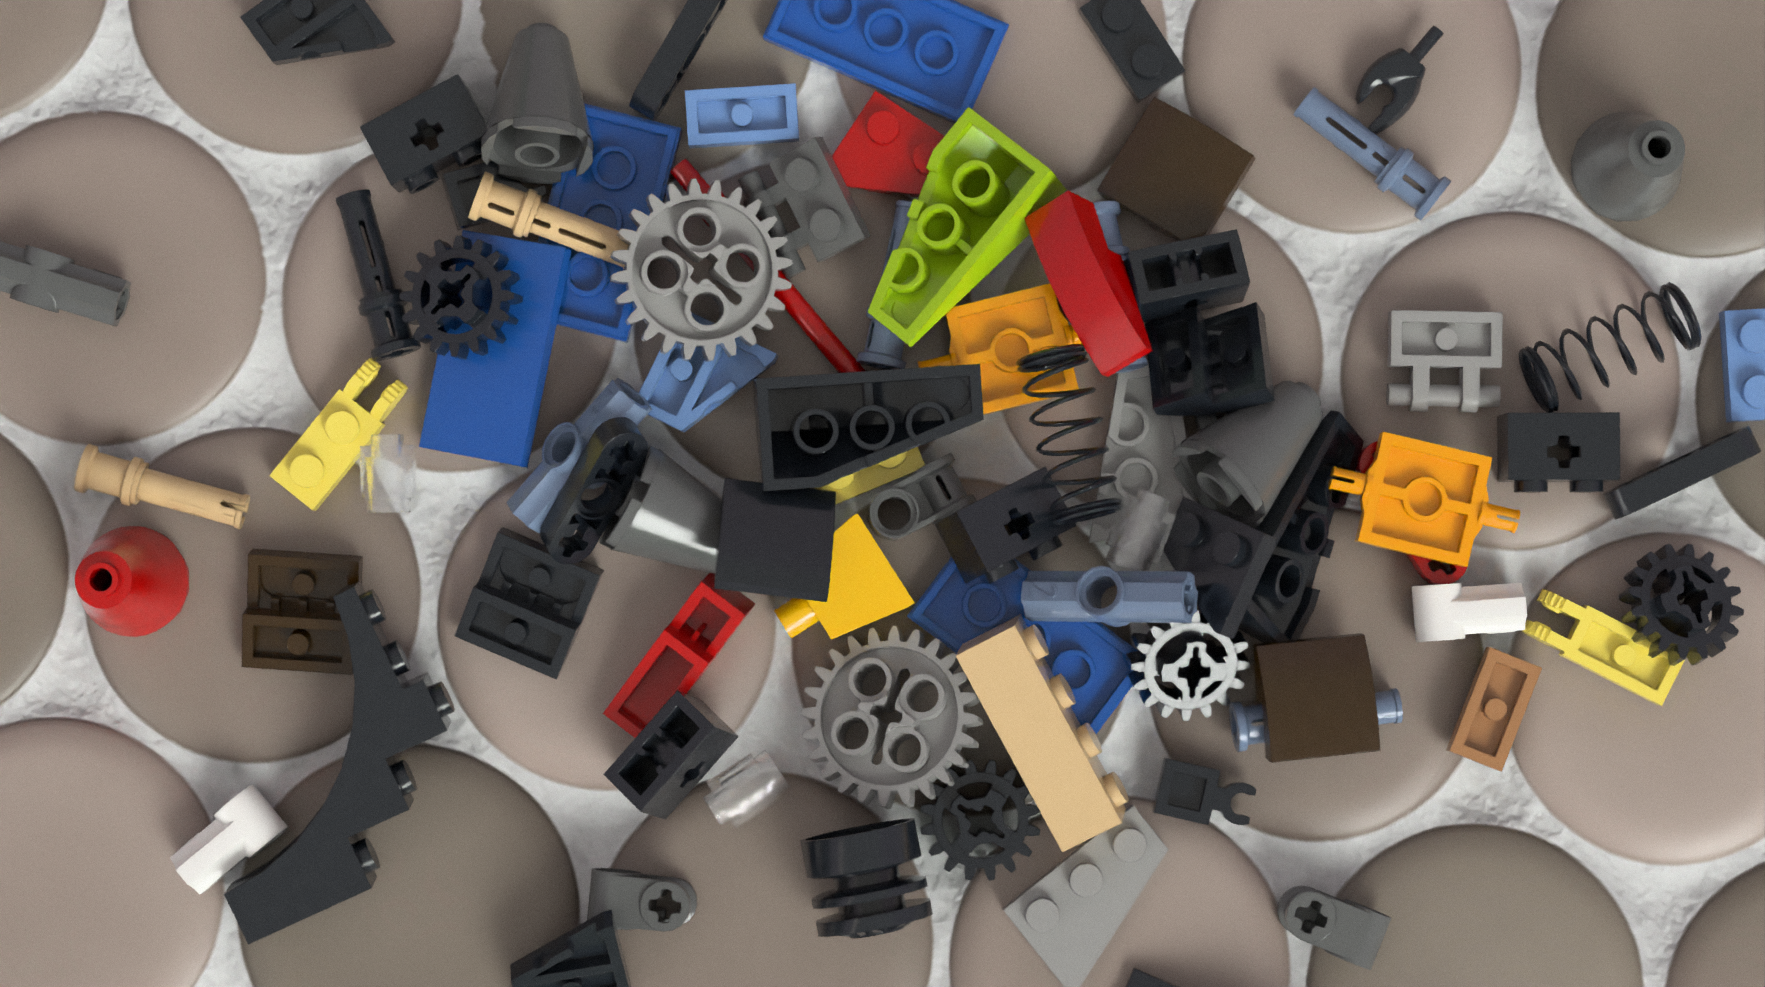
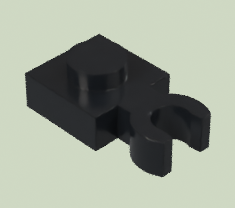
[441,161,547,230]
[1152,757,1257,825]

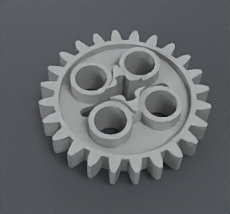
[609,179,793,362]
[800,626,983,809]

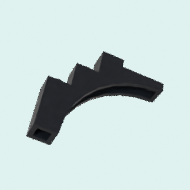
[224,581,455,945]

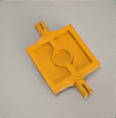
[917,284,1082,415]
[1328,432,1520,567]

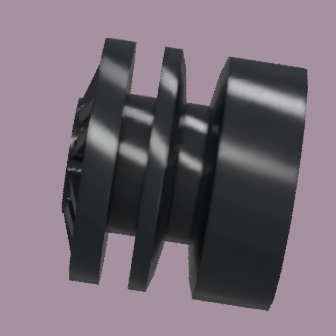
[800,818,933,939]

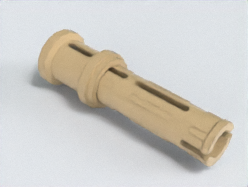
[468,171,629,269]
[74,444,250,529]

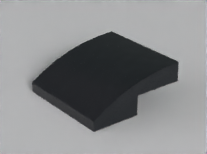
[1145,302,1275,416]
[714,478,836,602]
[455,527,604,680]

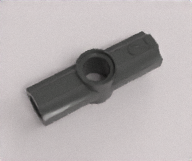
[0,241,131,327]

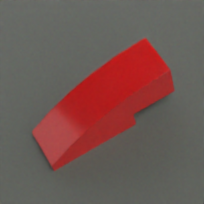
[1025,190,1152,377]
[602,573,756,738]

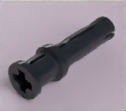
[336,189,421,361]

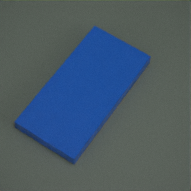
[763,0,1009,124]
[538,103,682,343]
[419,230,572,468]
[907,557,1138,734]

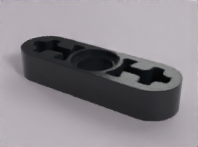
[629,0,728,121]
[540,417,648,564]
[1603,426,1761,519]

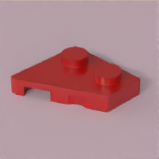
[832,90,944,197]

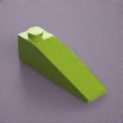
[868,107,1067,347]

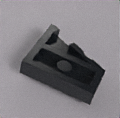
[240,0,395,65]

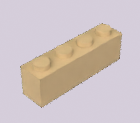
[956,614,1129,852]

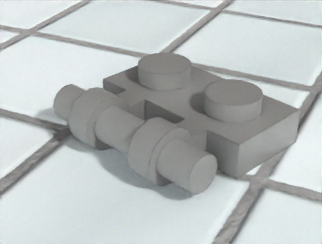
[1386,310,1503,413]

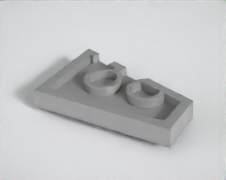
[1088,365,1194,543]
[1002,805,1168,987]

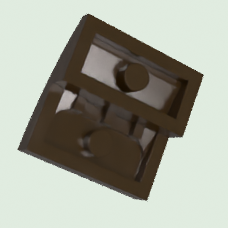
[1097,97,1256,241]
[241,548,363,675]
[1253,633,1380,763]

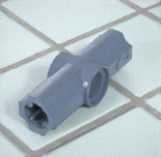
[507,377,652,533]
[1021,566,1198,627]

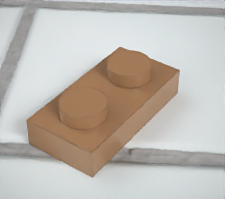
[1446,647,1542,772]

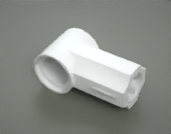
[1411,583,1527,642]
[170,784,289,894]

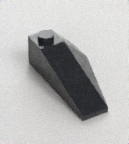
[753,364,984,491]
[1238,410,1364,643]

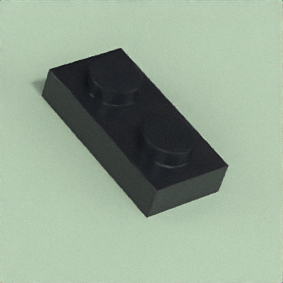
[1078,0,1186,104]

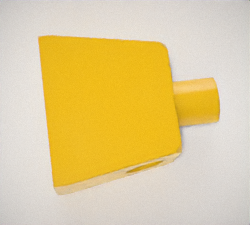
[774,513,915,639]

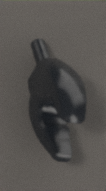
[1355,25,1444,134]

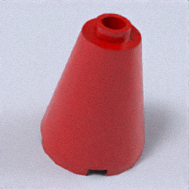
[75,526,189,637]

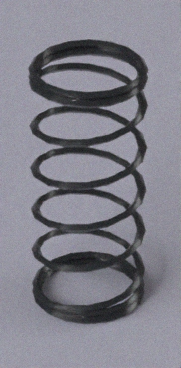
[1519,282,1702,413]
[1016,344,1124,525]

